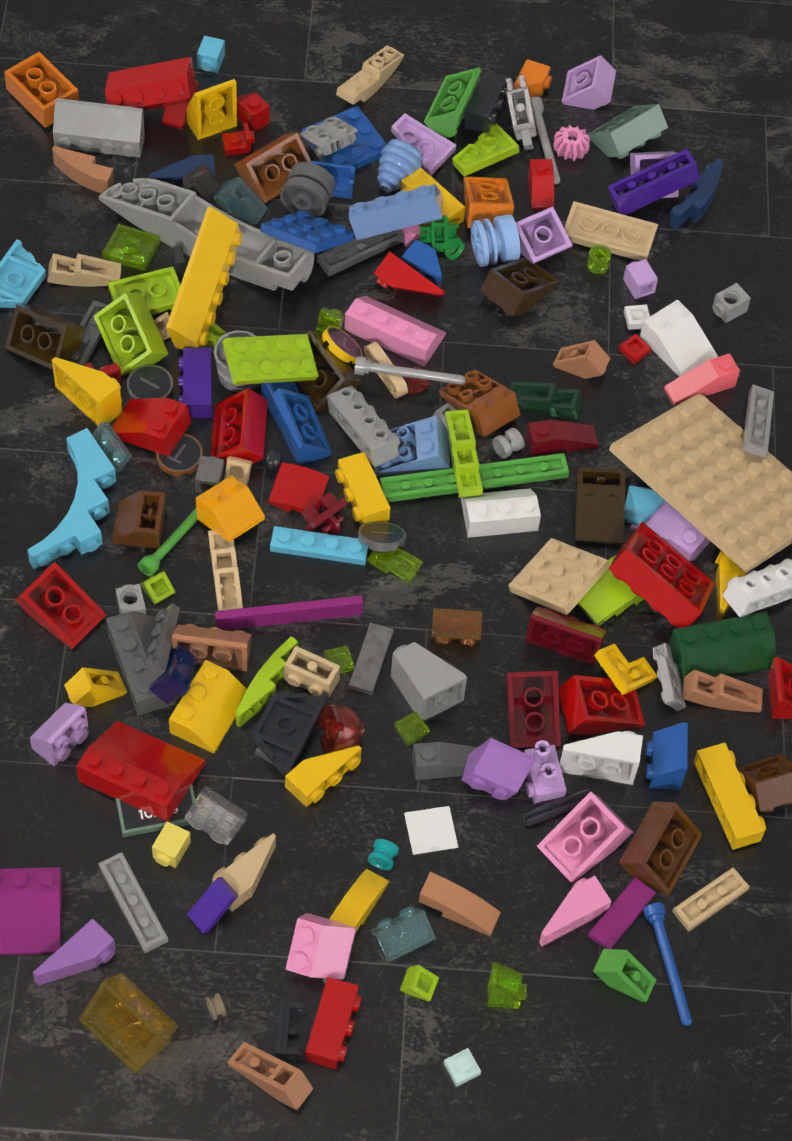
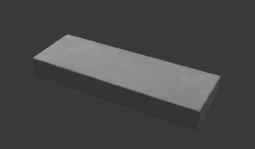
[349,623,394,695]

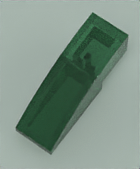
[510,381,583,419]

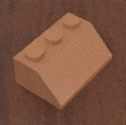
[172,624,252,672]

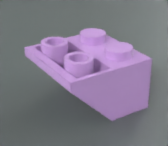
[30,703,89,766]

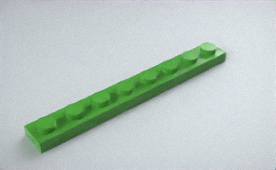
[380,453,569,502]

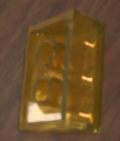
[79,973,178,1074]

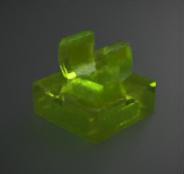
[316,308,344,333]

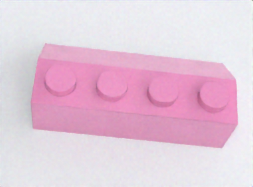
[345,296,446,367]

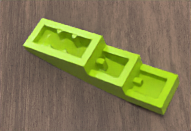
[445,409,483,498]
[236,636,298,728]

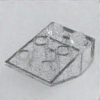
[184,786,248,846]

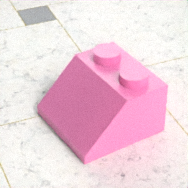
[286,913,356,980]

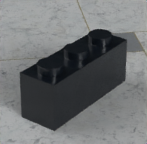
[464,71,508,133]

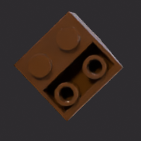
[112,490,167,548]

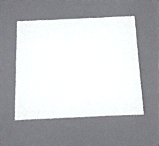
[404,806,458,855]

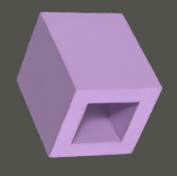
[623,259,658,299]

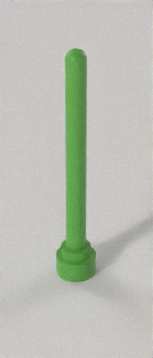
[138,508,198,577]

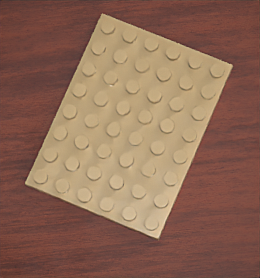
[609,393,792,573]

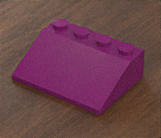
[0,867,63,955]

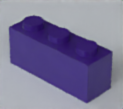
[179,347,212,418]

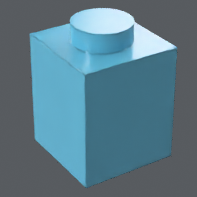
[197,36,225,73]

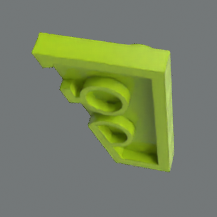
[453,124,519,177]

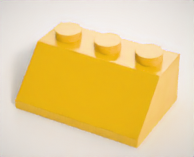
[169,660,247,754]

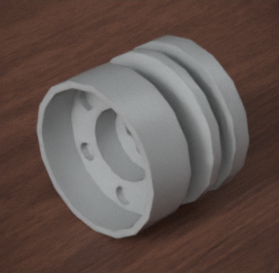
[214,330,261,392]

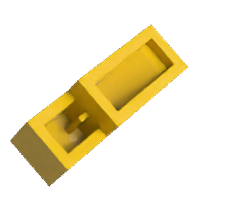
[329,869,389,932]

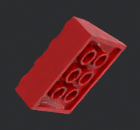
[608,521,715,628]
[76,721,206,822]

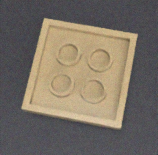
[508,538,610,615]

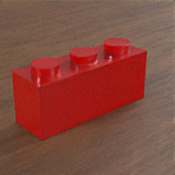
[305,977,362,1069]

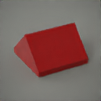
[768,657,792,719]

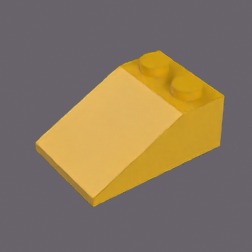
[186,79,237,140]
[52,357,122,429]

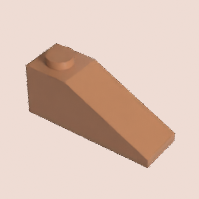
[227,1042,313,1110]

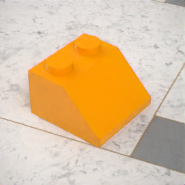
[196,475,265,542]

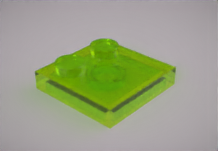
[102,224,161,271]

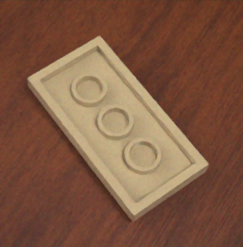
[564,201,658,261]

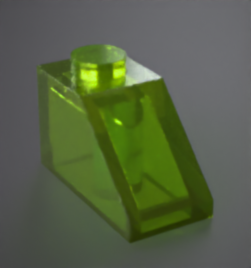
[487,962,527,1009]

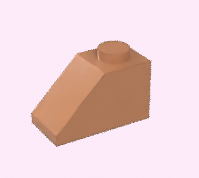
[553,340,610,379]

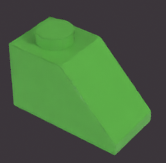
[593,949,656,1002]

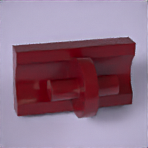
[301,492,347,534]

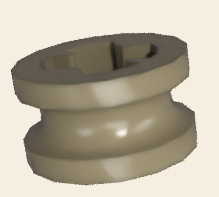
[205,993,227,1020]

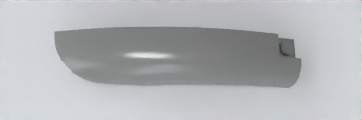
[99,178,314,291]

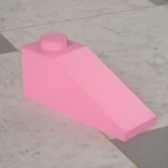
[539,876,612,946]

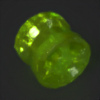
[587,246,611,274]

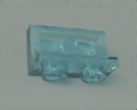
[371,906,436,962]

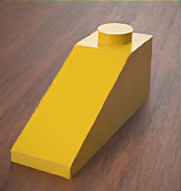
[715,551,750,621]

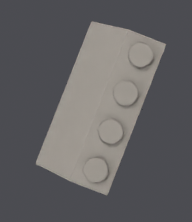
[53,98,145,157]

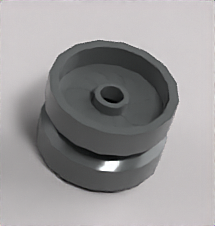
[280,162,335,218]

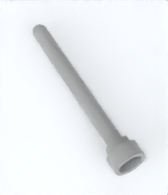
[530,97,560,184]
[354,356,466,385]

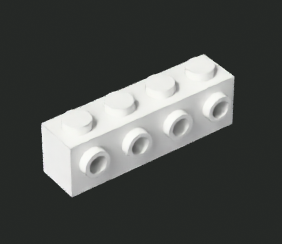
[722,558,792,617]

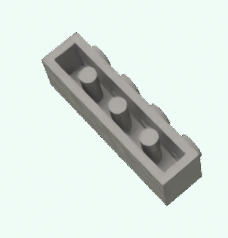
[327,385,400,467]

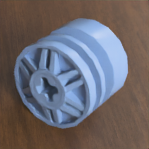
[471,214,520,267]

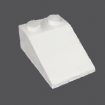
[640,300,718,377]
[559,731,643,785]

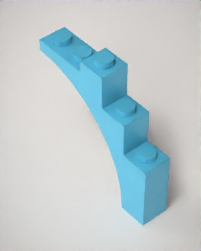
[27,428,116,569]

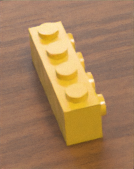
[693,743,766,850]

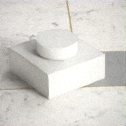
[624,304,650,330]

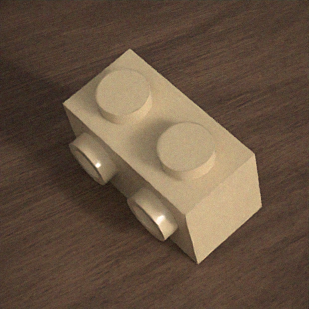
[284,646,340,698]

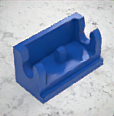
[312,161,355,199]

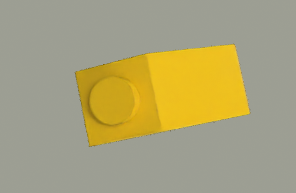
[64,668,127,707]

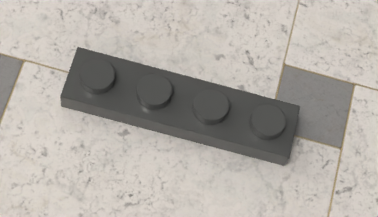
[317,229,404,277]
[68,300,107,366]
[142,603,180,685]

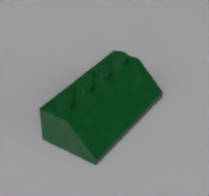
[669,612,777,683]

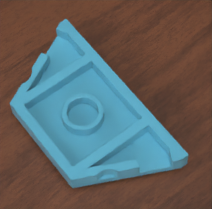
[0,239,46,308]

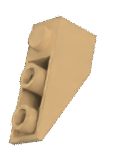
[212,833,276,911]

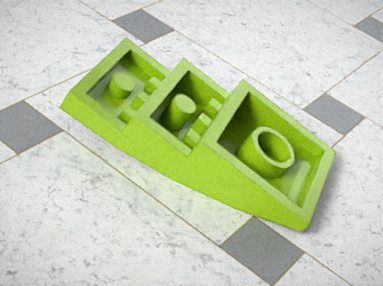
[577,556,644,626]

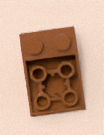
[439,370,520,437]

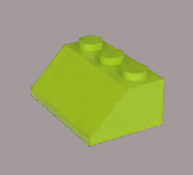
[94,292,168,376]

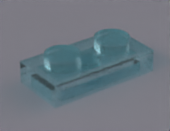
[92,422,132,472]

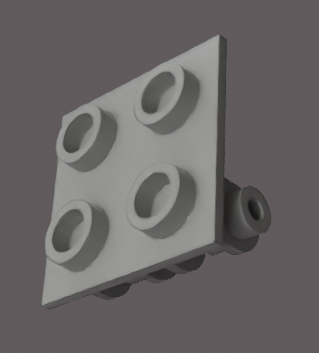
[299,117,357,157]

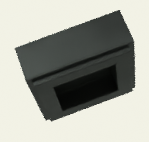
[173,245,185,277]

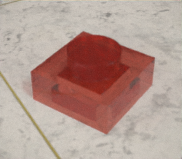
[402,365,430,396]

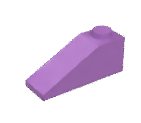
[33,919,116,986]

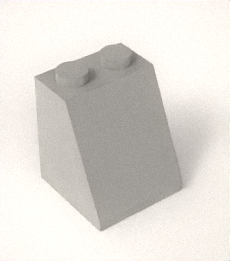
[391,642,467,722]

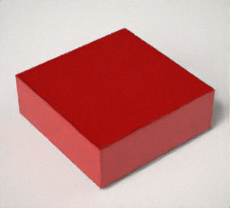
[619,334,651,364]

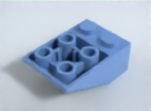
[374,416,450,476]

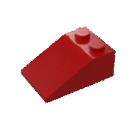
[107,398,191,456]
[15,562,106,649]
[558,675,645,735]

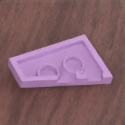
[391,113,456,176]

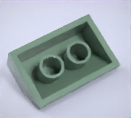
[587,104,668,159]

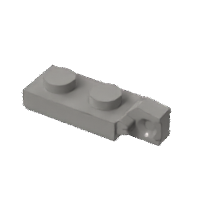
[653,643,686,711]

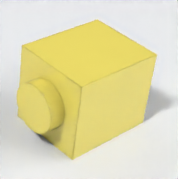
[152,822,191,868]

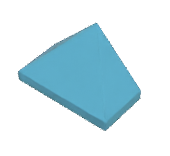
[624,485,665,526]

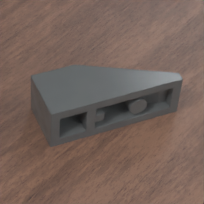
[412,742,477,780]

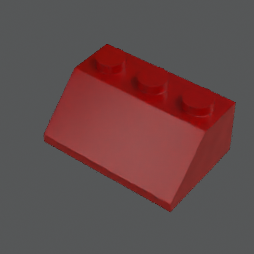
[211,388,268,466]

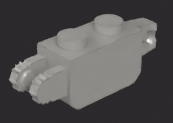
[506,75,537,151]

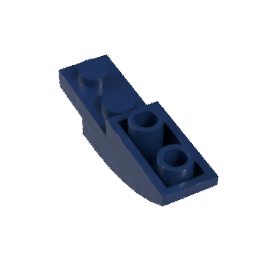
[669,158,722,230]

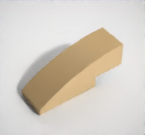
[47,254,121,287]

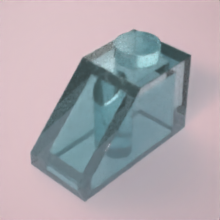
[213,177,267,224]

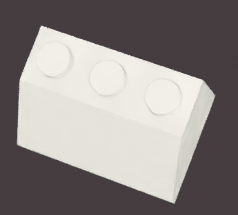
[461,488,541,538]

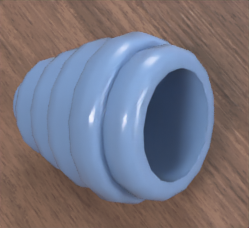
[377,139,423,193]

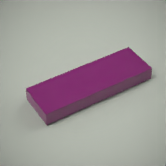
[588,877,656,949]

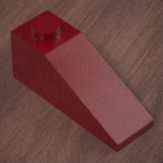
[526,420,599,457]

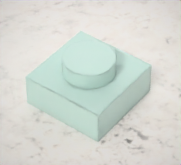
[444,1048,481,1087]

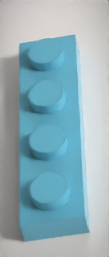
[270,526,369,565]

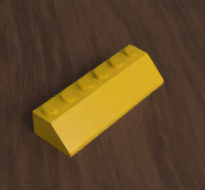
[166,207,243,349]

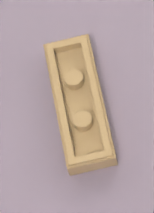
[672,867,750,931]

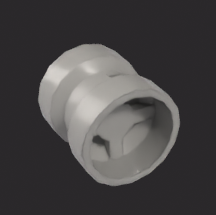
[492,428,525,459]

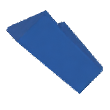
[261,382,333,465]

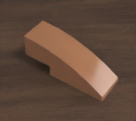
[52,146,114,193]
[682,669,763,712]
[419,872,501,936]

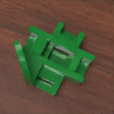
[420,215,465,261]

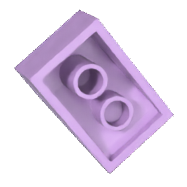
[629,501,710,563]

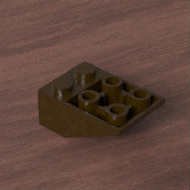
[575,467,625,545]

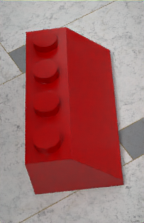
[105,57,197,111]

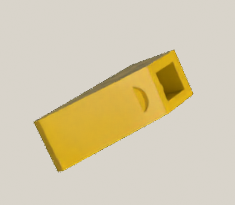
[285,746,361,807]

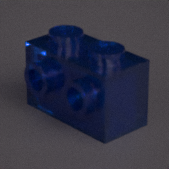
[149,645,198,705]

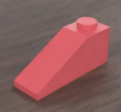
[664,353,740,406]

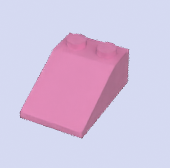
[537,792,633,883]

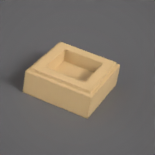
[224,456,252,486]

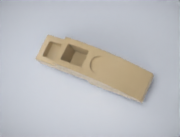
[336,45,404,105]

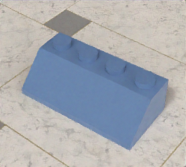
[349,184,442,240]

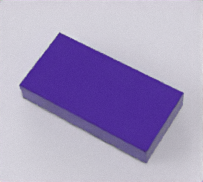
[187,877,239,933]

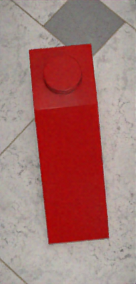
[374,252,445,297]

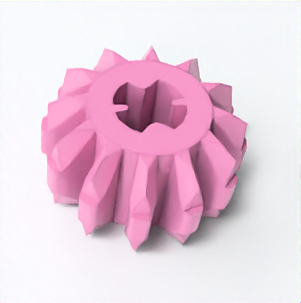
[553,124,590,161]

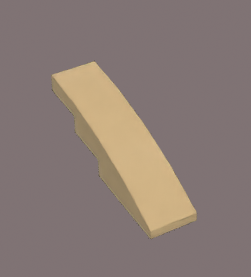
[208,530,243,611]

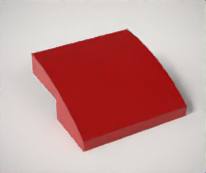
[267,463,329,513]

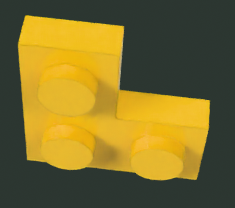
[594,644,658,695]

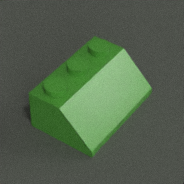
[424,67,481,138]

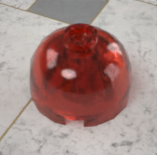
[319,704,364,754]

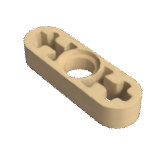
[364,342,408,398]

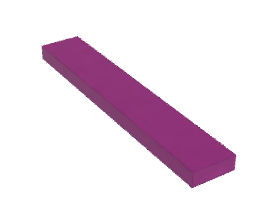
[215,596,363,630]

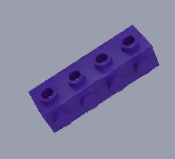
[608,149,700,215]

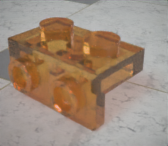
[431,608,482,645]

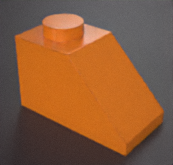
[513,59,552,98]

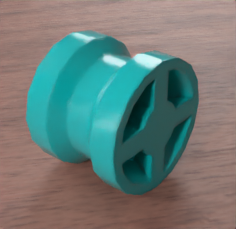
[368,839,399,870]

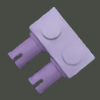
[524,740,566,806]

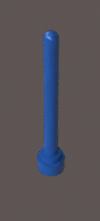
[643,902,692,1026]

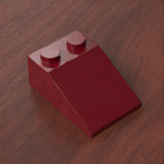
[506,671,561,748]

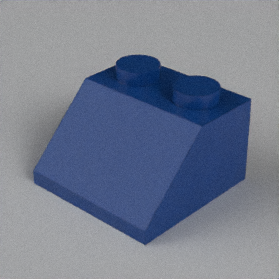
[645,723,688,791]

